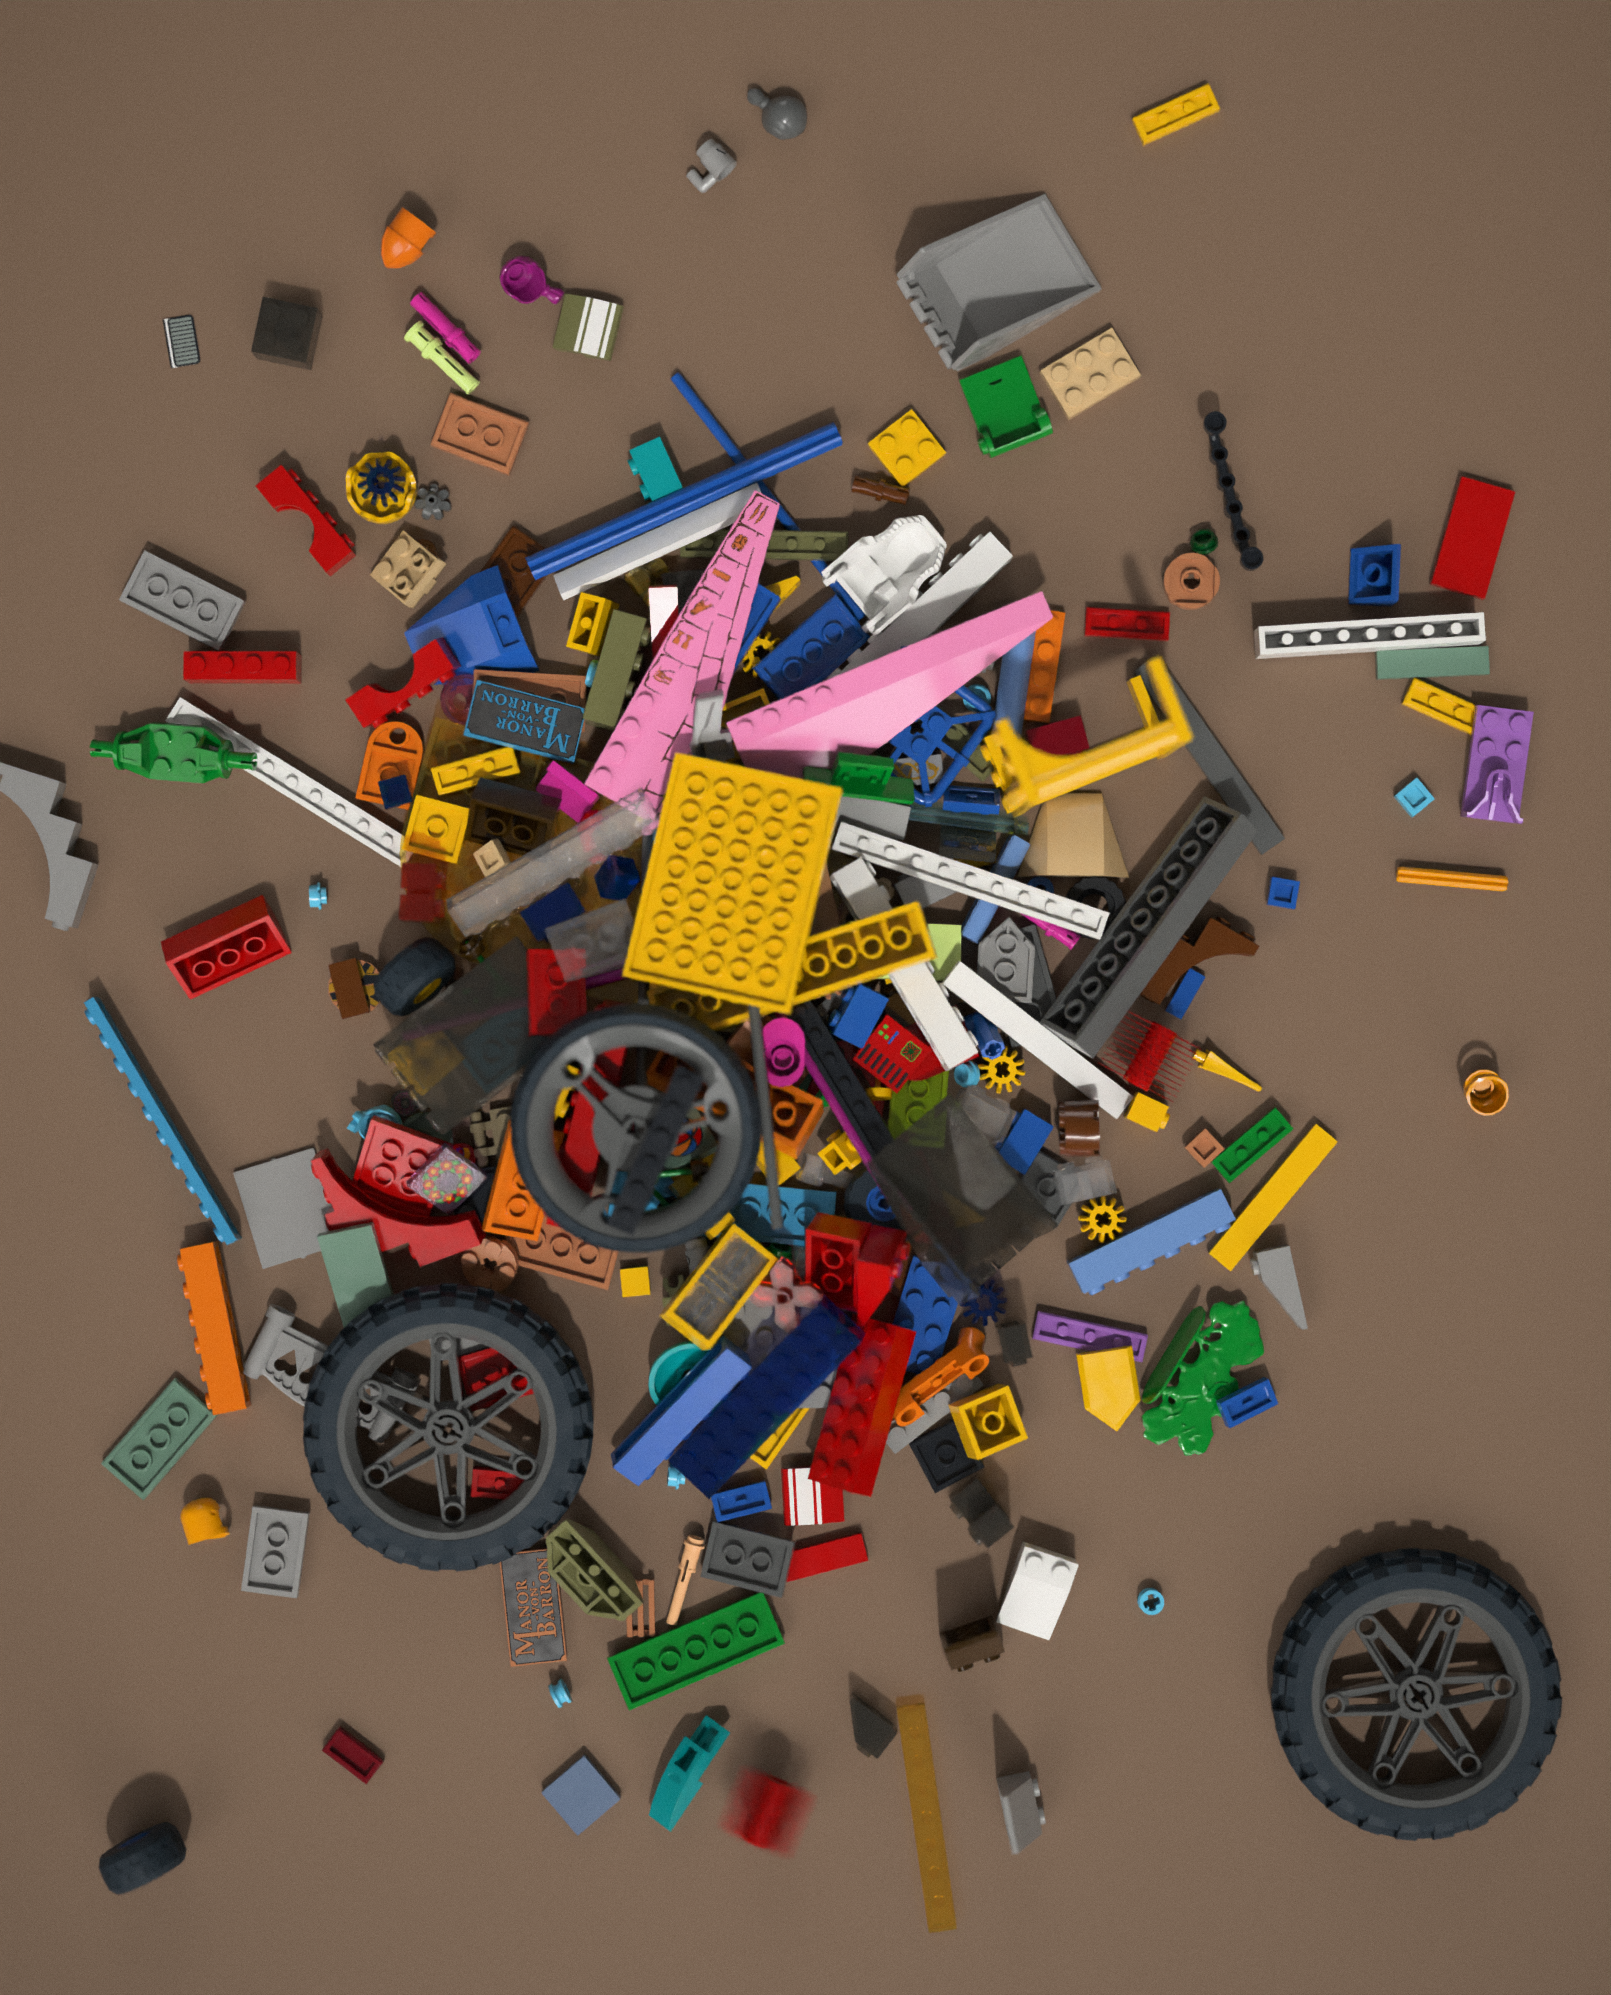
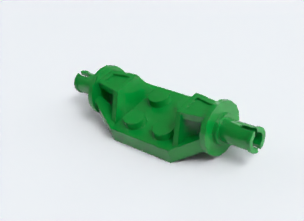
[90,722,258,783]

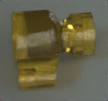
[623,557,670,607]

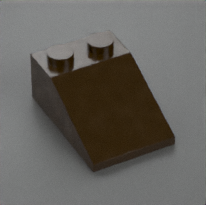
[939,1615,1005,1672]

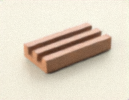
[627,1579,656,1637]

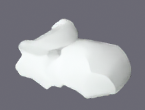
[821,515,947,636]

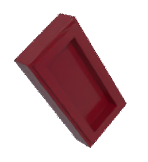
[322,1726,384,1784]

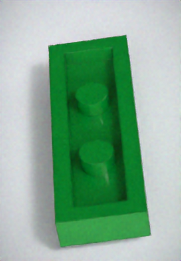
[1211,1107,1293,1183]

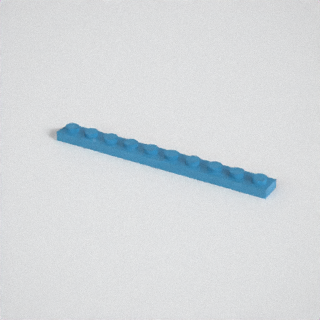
[84,997,241,1245]

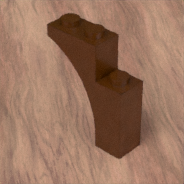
[1140,916,1259,1005]

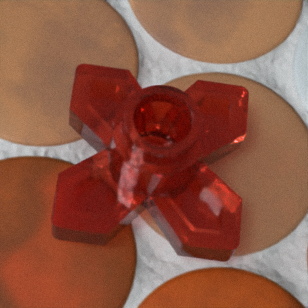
[748,1256,824,1332]

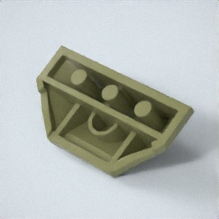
[546,1518,644,1621]

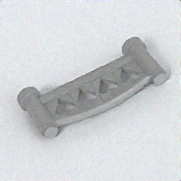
[243,1304,421,1443]

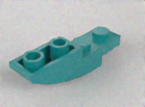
[649,1715,731,1831]

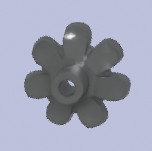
[415,484,452,521]

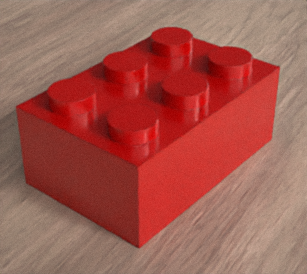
[805,1212,872,1312]

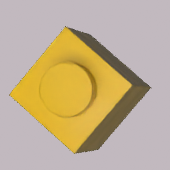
[1124,1092,1170,1132]

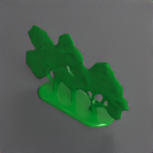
[1142,1300,1264,1456]

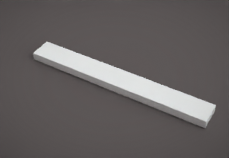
[553,483,762,600]
[942,961,1134,1119]

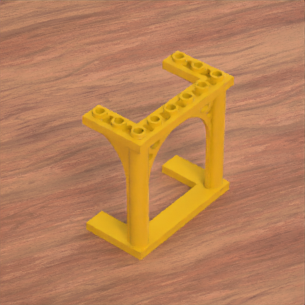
[980,657,1193,818]

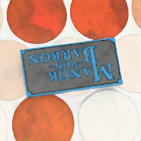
[463,680,585,764]

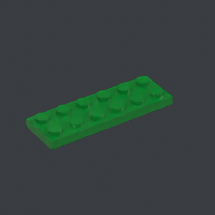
[607,1592,785,1711]

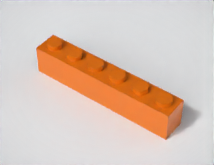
[177,1241,251,1415]

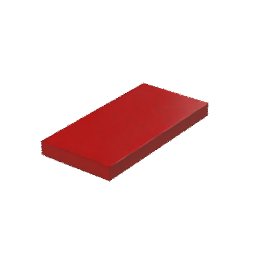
[1429,476,1515,600]

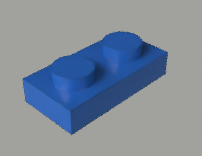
[943,785,1000,815]
[1216,1377,1278,1428]
[711,1480,772,1522]

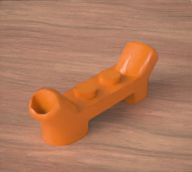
[893,1327,989,1426]

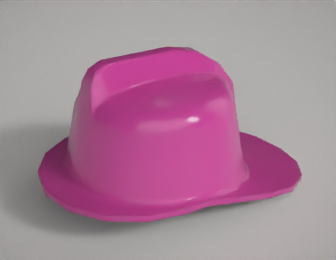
[762,1018,805,1087]

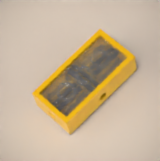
[659,1224,778,1351]

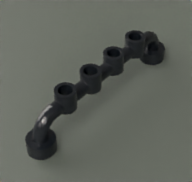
[1203,411,1264,571]

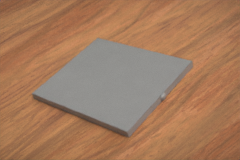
[233,1148,332,1269]

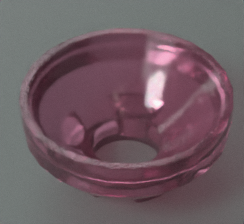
[440,674,473,726]

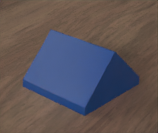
[1349,544,1401,607]

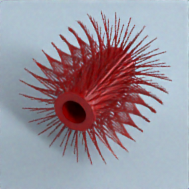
[1098,1011,1202,1102]
[716,1765,818,1859]

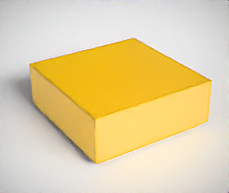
[620,1266,651,1297]

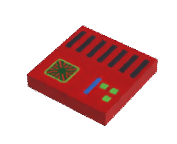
[853,1014,932,1093]

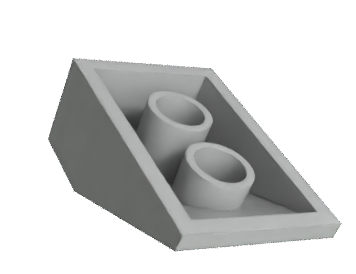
[996,1771,1046,1854]

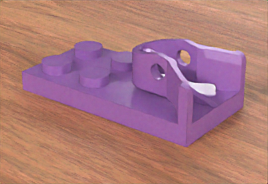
[1460,705,1534,824]

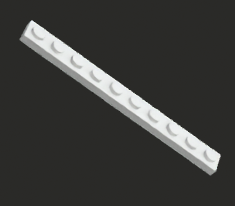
[165,697,414,869]
[832,822,1109,940]

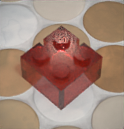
[399,863,447,924]

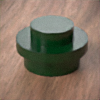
[1190,529,1218,555]

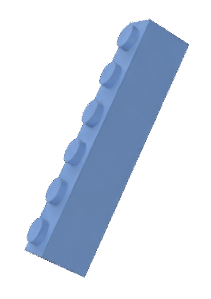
[1067,1188,1236,1296]

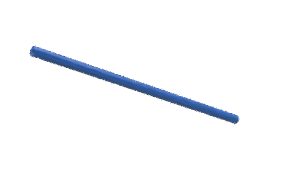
[671,373,866,621]

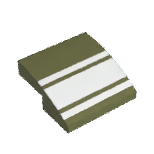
[553,293,624,361]

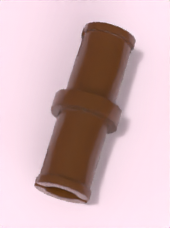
[852,475,910,506]

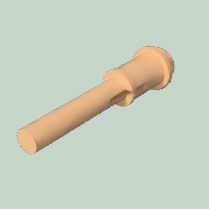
[666,1535,705,1625]

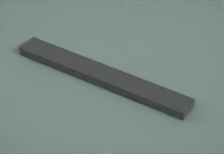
[1133,655,1285,855]

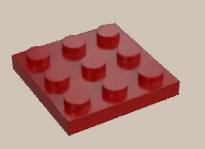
[352,1115,454,1216]

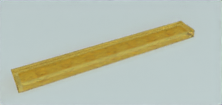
[896,1702,957,1933]

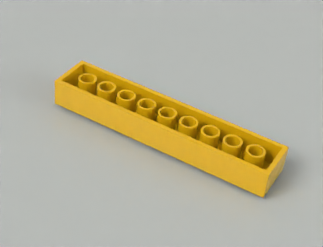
[646,901,938,1032]

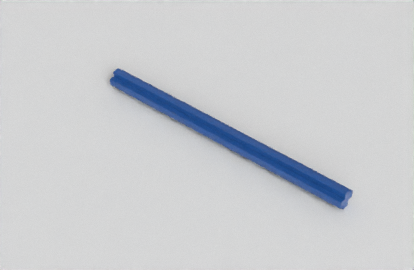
[525,422,843,580]

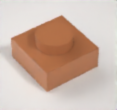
[1184,1128,1224,1168]

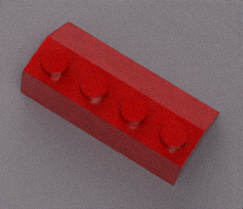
[161,895,292,1000]

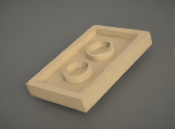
[1040,328,1141,420]

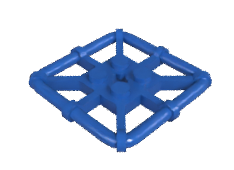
[888,645,996,808]

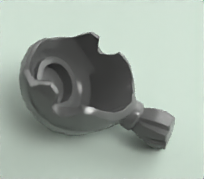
[747,88,807,140]

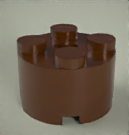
[1059,1100,1100,1157]

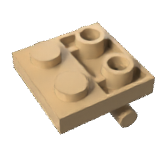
[370,531,447,608]

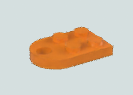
[355,722,424,811]

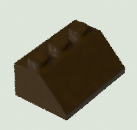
[465,777,562,862]

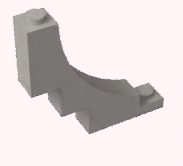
[0,762,98,931]

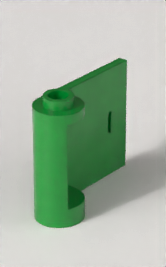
[959,355,1053,459]

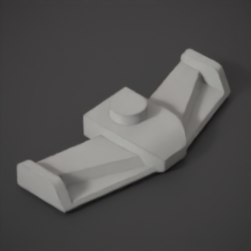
[689,690,735,763]

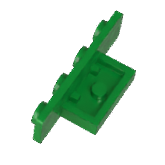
[803,752,915,804]

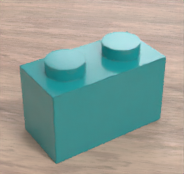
[627,437,683,502]

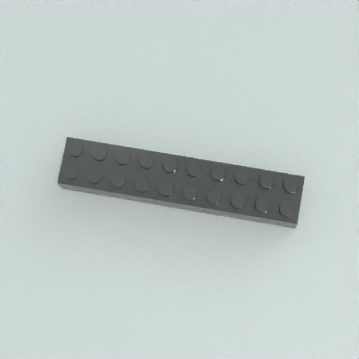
[1040,796,1258,1058]

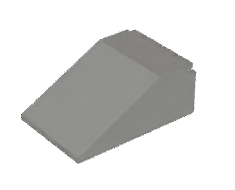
[896,194,1102,371]

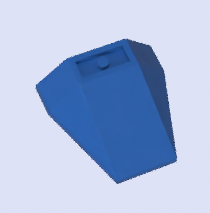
[404,565,540,685]

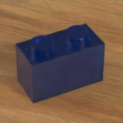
[520,882,587,943]

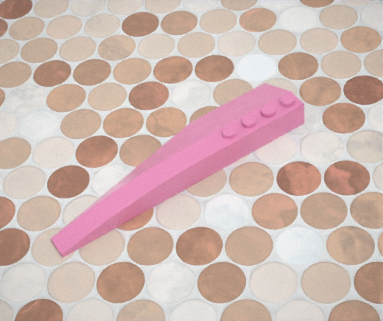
[726,591,1053,780]

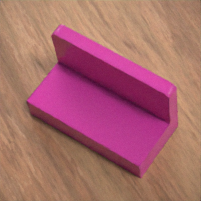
[536,760,600,823]

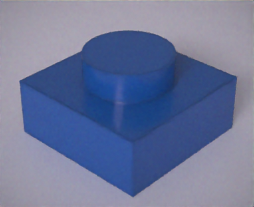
[1266,877,1300,910]

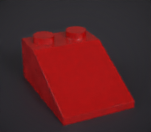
[857,1225,910,1327]

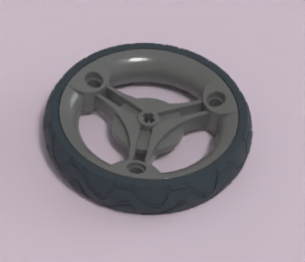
[510,1003,762,1253]

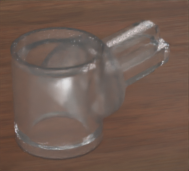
[796,1152,853,1189]

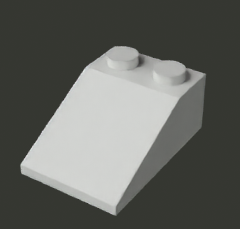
[996,1541,1079,1640]

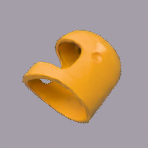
[1463,1069,1508,1115]
[180,1497,230,1545]

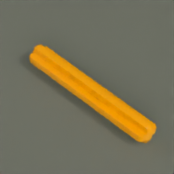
[1396,866,1508,891]

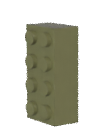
[583,609,651,732]

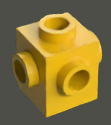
[817,1129,862,1175]

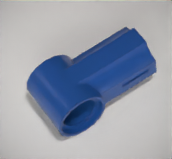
[963,1011,1005,1060]

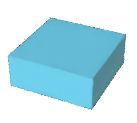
[1394,778,1435,818]

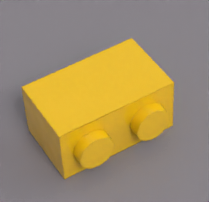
[566,592,619,657]

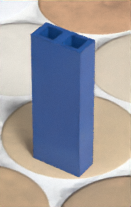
[1165,968,1205,1020]

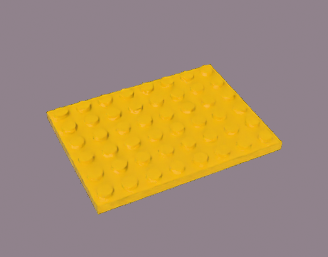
[622,753,843,1014]

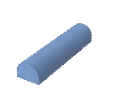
[991,631,1036,739]
[961,835,1030,944]

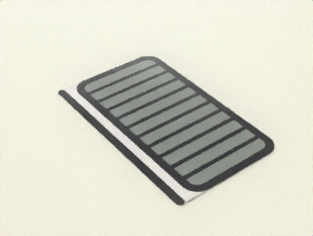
[163,315,200,368]

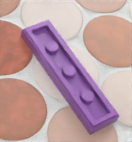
[1032,1311,1148,1362]

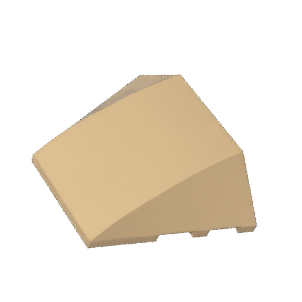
[1017,793,1129,878]

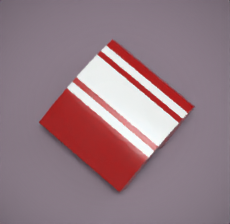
[781,1466,845,1526]

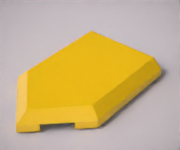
[1076,1345,1140,1431]

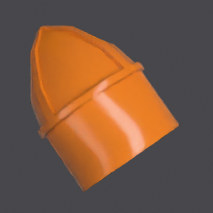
[381,207,436,268]

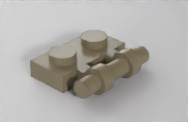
[469,1107,512,1168]

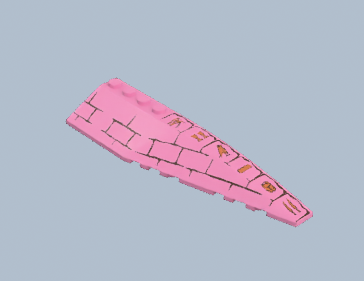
[585,490,780,825]

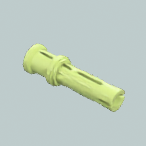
[404,321,480,395]

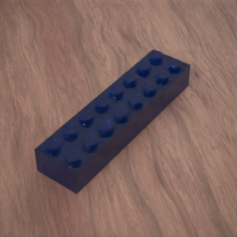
[668,1295,866,1499]

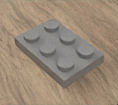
[241,1505,310,1598]

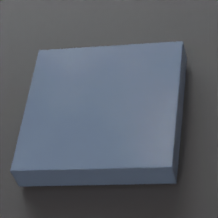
[541,1754,621,1836]

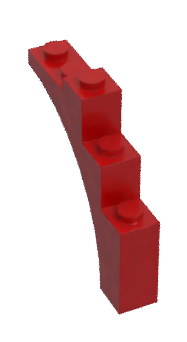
[311,1148,487,1267]

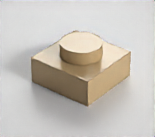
[473,839,511,878]

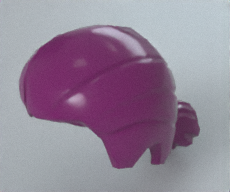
[499,255,564,304]

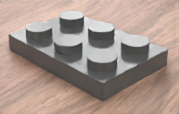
[700,1520,796,1598]

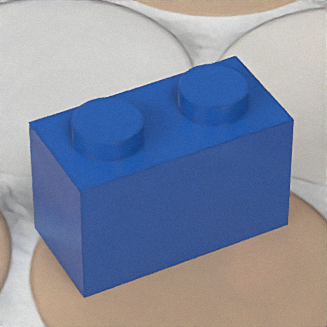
[828,983,889,1049]
[993,1109,1054,1175]

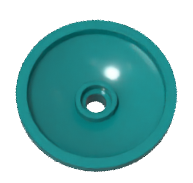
[648,1341,728,1413]

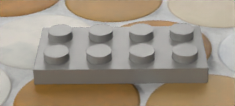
[119,550,246,651]

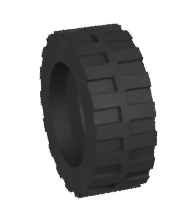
[1065,876,1126,939]

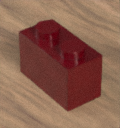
[1025,715,1090,757]

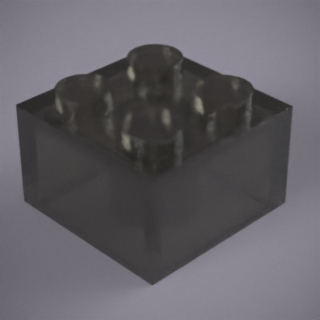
[251,297,323,370]

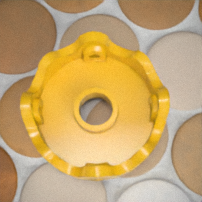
[346,452,417,524]

